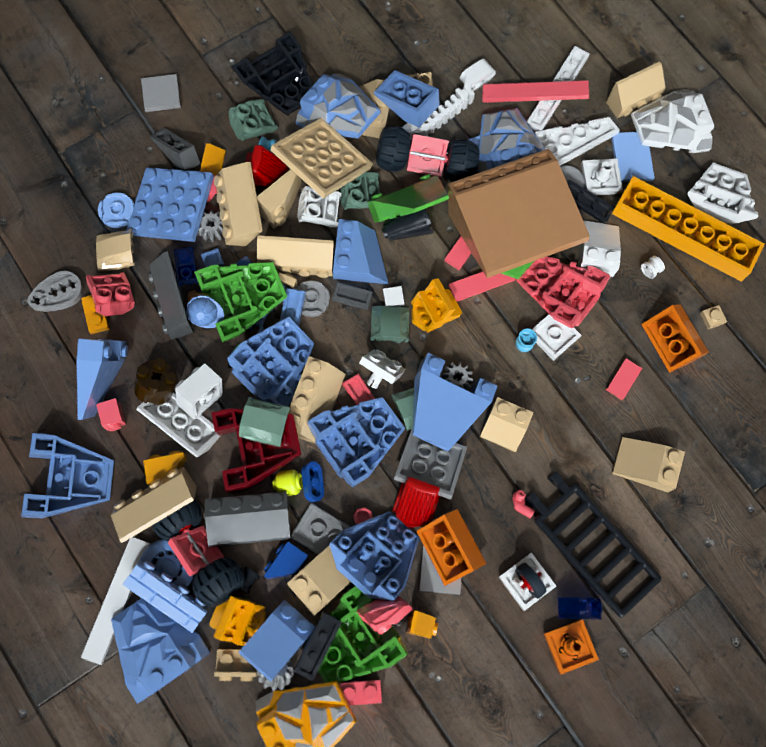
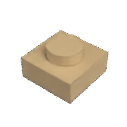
[278,272,298,289]
[700,305,727,329]

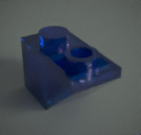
[174,247,198,286]
[558,597,603,620]

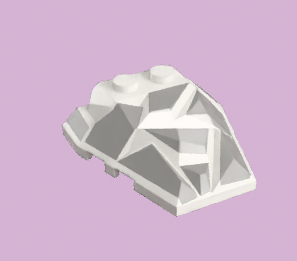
[631,89,714,153]

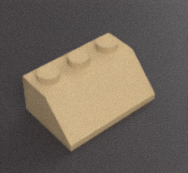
[606,61,665,118]
[360,79,391,138]

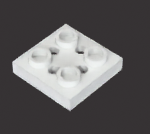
[581,159,623,195]
[360,349,406,389]

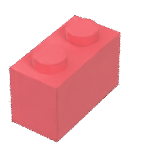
[338,679,382,706]

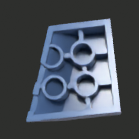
[333,219,388,284]

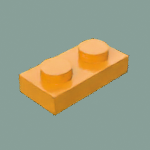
[81,295,110,334]

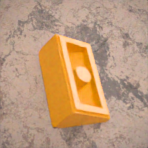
[200,143,226,175]

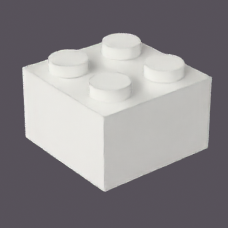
[175,364,223,420]

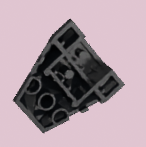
[232,31,313,116]

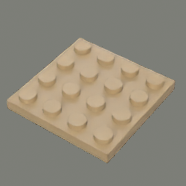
[270,118,373,199]

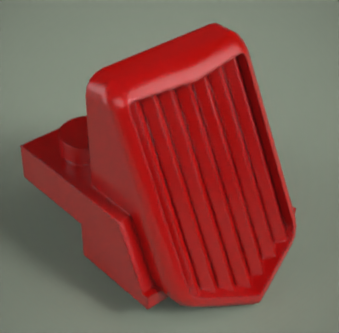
[245,145,289,192]
[393,477,440,528]

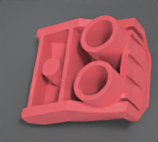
[86,272,135,316]
[357,596,413,634]

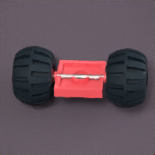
[376,126,479,182]
[152,499,245,607]

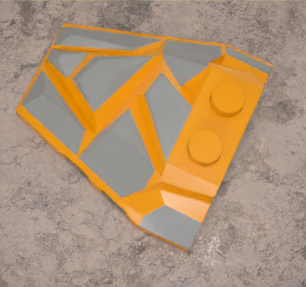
[256,681,357,747]

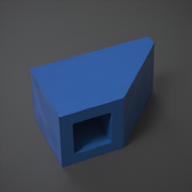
[264,542,309,580]

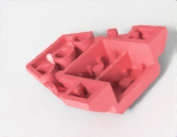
[516,256,610,328]

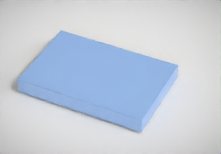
[611,132,655,183]

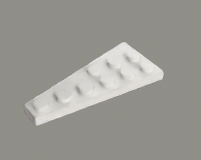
[535,117,620,166]

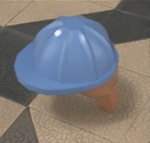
[186,290,224,328]

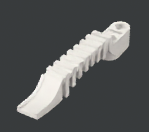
[402,59,496,140]

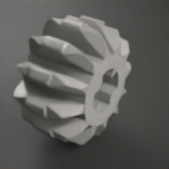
[198,210,223,242]
[441,362,473,390]
[257,661,294,691]

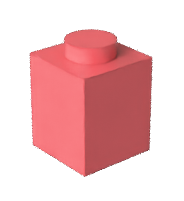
[96,398,126,431]

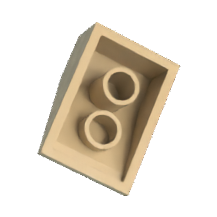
[257,169,302,229]
[612,437,685,492]
[287,545,351,616]

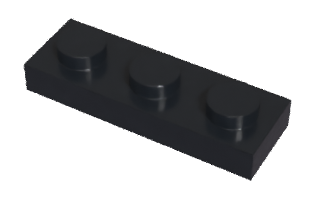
[567,179,615,224]
[293,611,342,681]

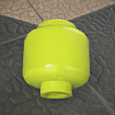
[272,469,303,496]

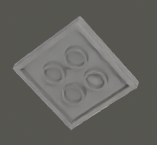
[394,428,467,500]

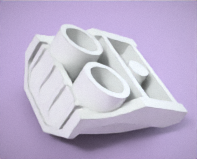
[297,186,341,227]

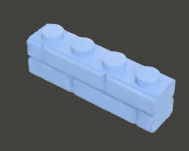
[122,560,208,632]

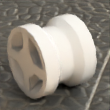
[641,256,665,279]

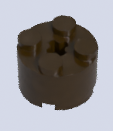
[134,358,177,405]

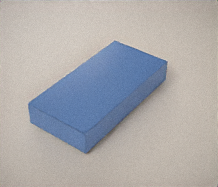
[280,288,306,327]

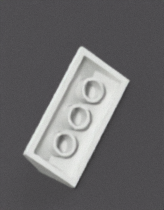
[137,393,221,457]

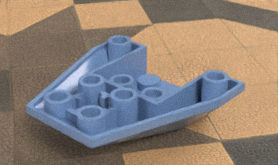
[329,511,420,601]

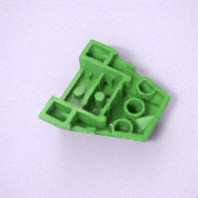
[194,262,287,342]
[318,586,408,683]

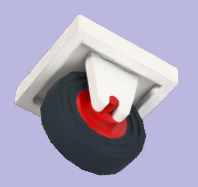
[499,553,556,611]

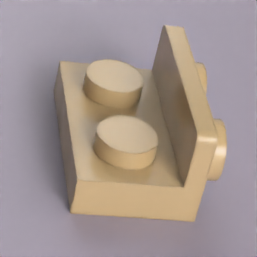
[214,649,258,681]

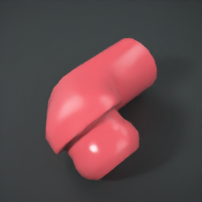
[512,490,535,519]

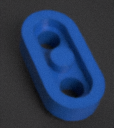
[301,462,324,502]

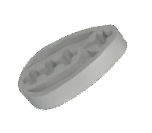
[27,271,84,312]

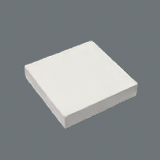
[532,314,582,361]

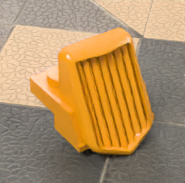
[411,278,462,333]
[209,596,266,646]

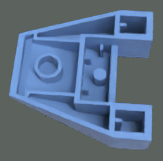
[77,339,129,420]
[412,353,497,452]
[21,433,114,519]

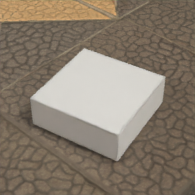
[383,286,404,307]

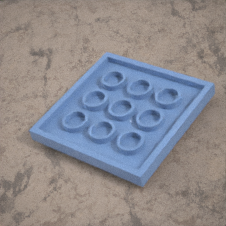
[126,168,214,242]

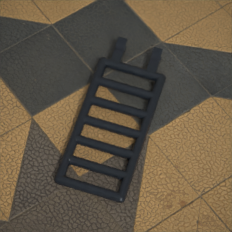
[525,472,661,618]

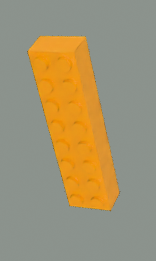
[612,176,765,282]

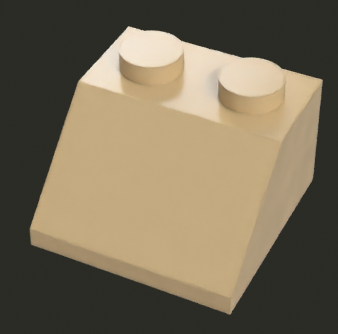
[480,397,534,452]

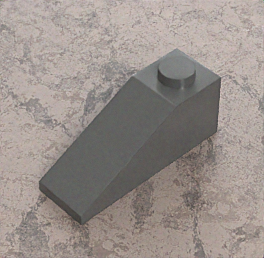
[150,128,200,171]

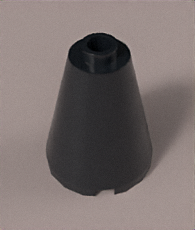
[382,209,434,241]

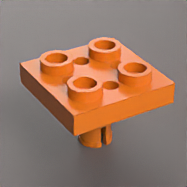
[544,619,599,675]

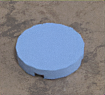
[98,192,134,228]

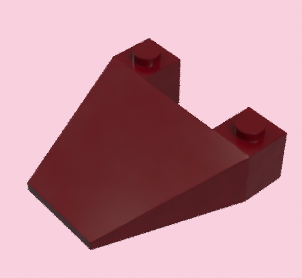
[211,408,302,493]

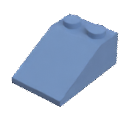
[374,70,439,127]
[239,600,315,682]

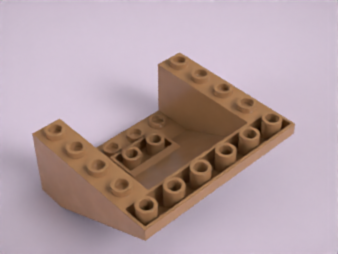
[448,149,590,278]

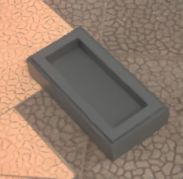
[332,282,373,310]

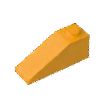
[406,610,438,639]

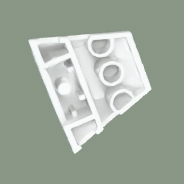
[688,163,758,224]

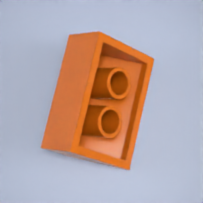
[641,304,709,373]
[417,509,486,586]

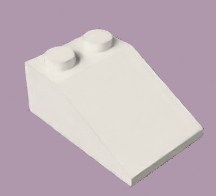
[578,220,621,277]

